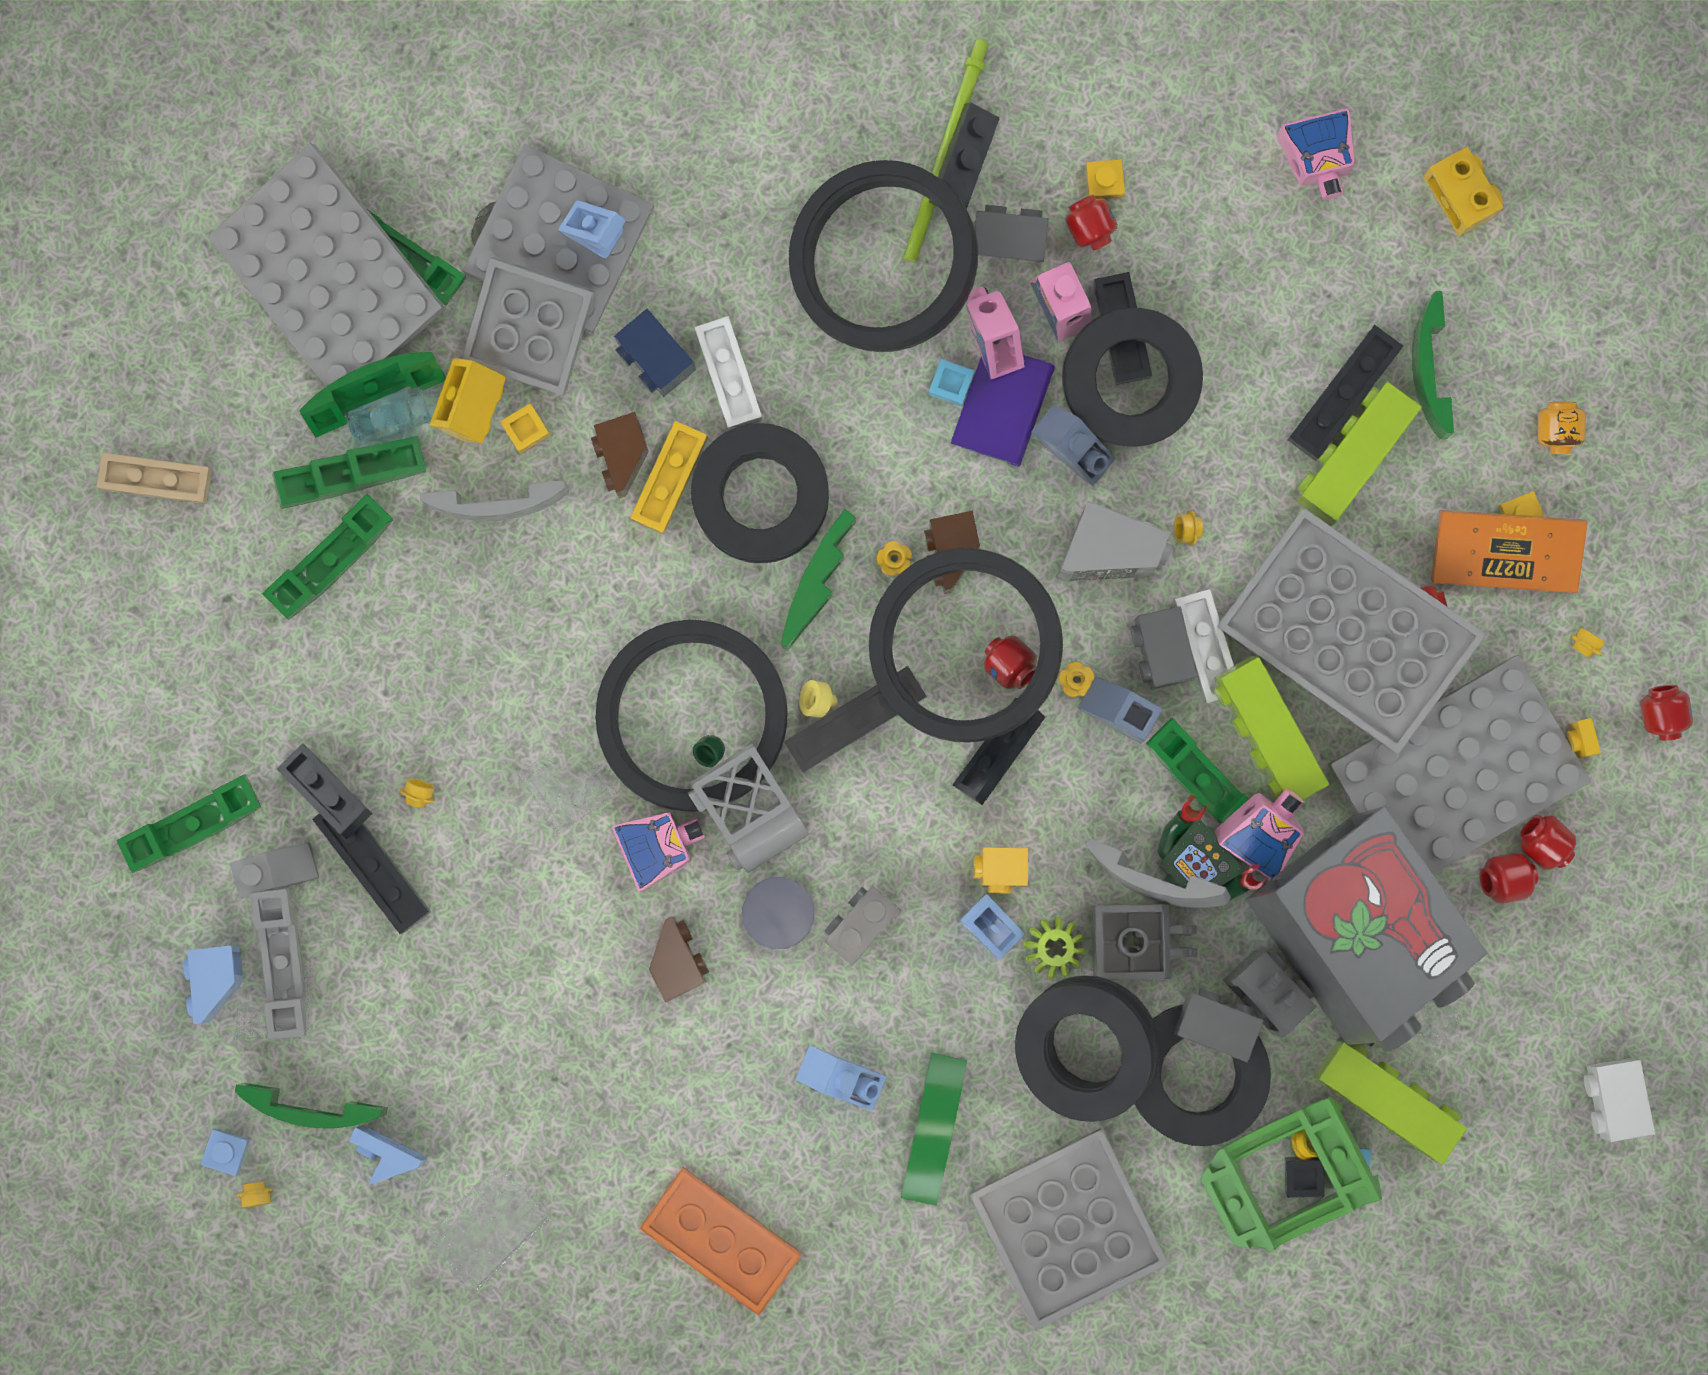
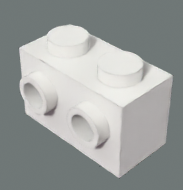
[1584,1058,1655,1142]

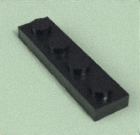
[1287,325,1403,461]
[784,666,927,773]
[312,814,431,935]

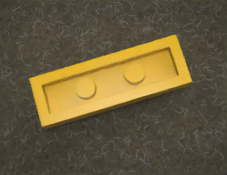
[630,421,709,535]

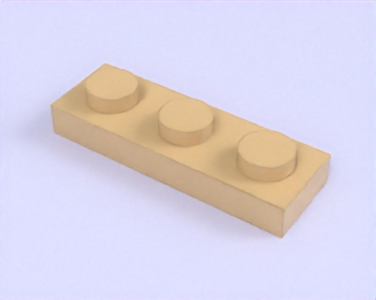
[96,453,212,505]

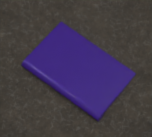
[950,355,1055,467]

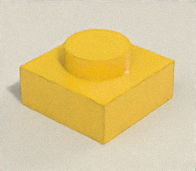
[1086,159,1125,199]
[500,403,551,454]
[1498,491,1545,517]
[1566,718,1601,759]

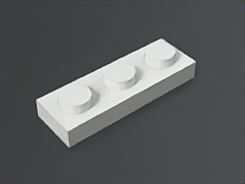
[695,316,762,430]
[1174,589,1234,704]

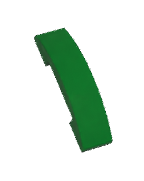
[366,208,467,306]
[1412,291,1454,440]
[300,352,446,438]
[262,494,393,620]
[1145,718,1249,824]
[116,774,262,873]
[900,1052,967,1206]
[235,1082,388,1129]

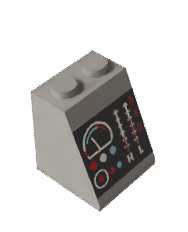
[1056,501,1173,581]

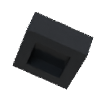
[1285,1157,1325,1198]

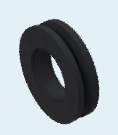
[1062,308,1203,447]
[691,423,829,563]
[1015,975,1161,1122]
[1135,1004,1271,1146]

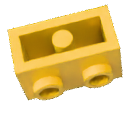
[1423,146,1504,237]
[429,358,506,444]
[973,847,1028,894]

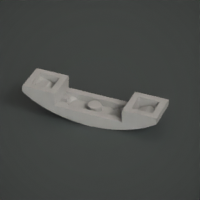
[420,480,569,521]
[1086,839,1231,908]
[250,888,306,1040]

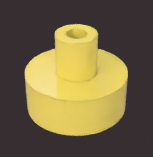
[799,680,837,718]

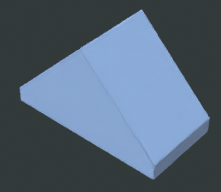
[959,894,1025,960]

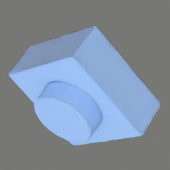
[201,1128,250,1176]

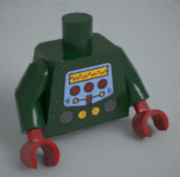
[1157,795,1268,904]

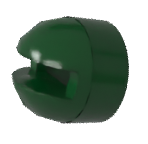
[693,735,725,767]

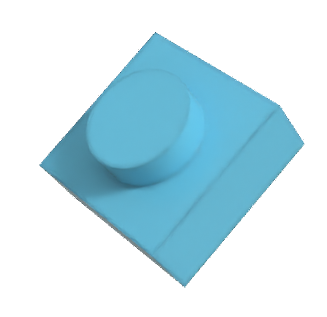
[928,359,975,407]

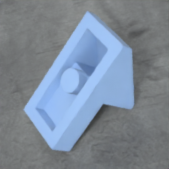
[558,200,626,258]
[349,1125,427,1185]

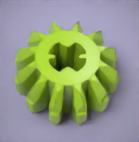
[1023,917,1086,979]

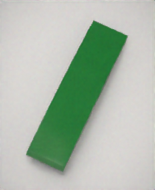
[272,436,426,509]
[781,509,856,651]

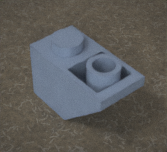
[1031,405,1116,486]
[1078,676,1163,744]

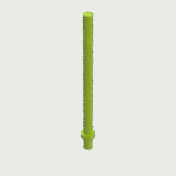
[903,39,989,263]

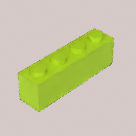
[1296,381,1422,526]
[1214,656,1330,801]
[1313,1041,1468,1165]

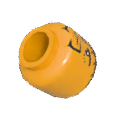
[1537,402,1586,454]

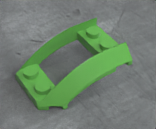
[1200,1096,1382,1252]

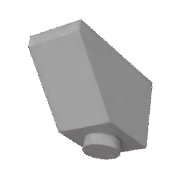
[230,843,319,899]

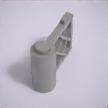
[688,744,809,873]

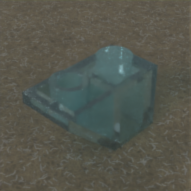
[346,387,431,447]

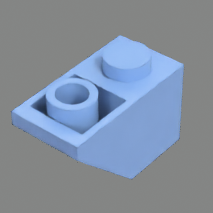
[183,945,243,1024]
[795,1045,887,1111]

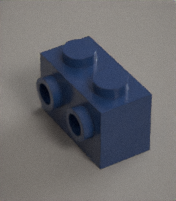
[614,308,696,397]

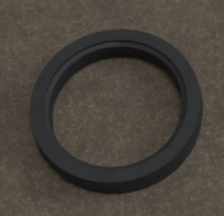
[789,160,978,352]
[869,548,1063,743]
[595,620,788,812]

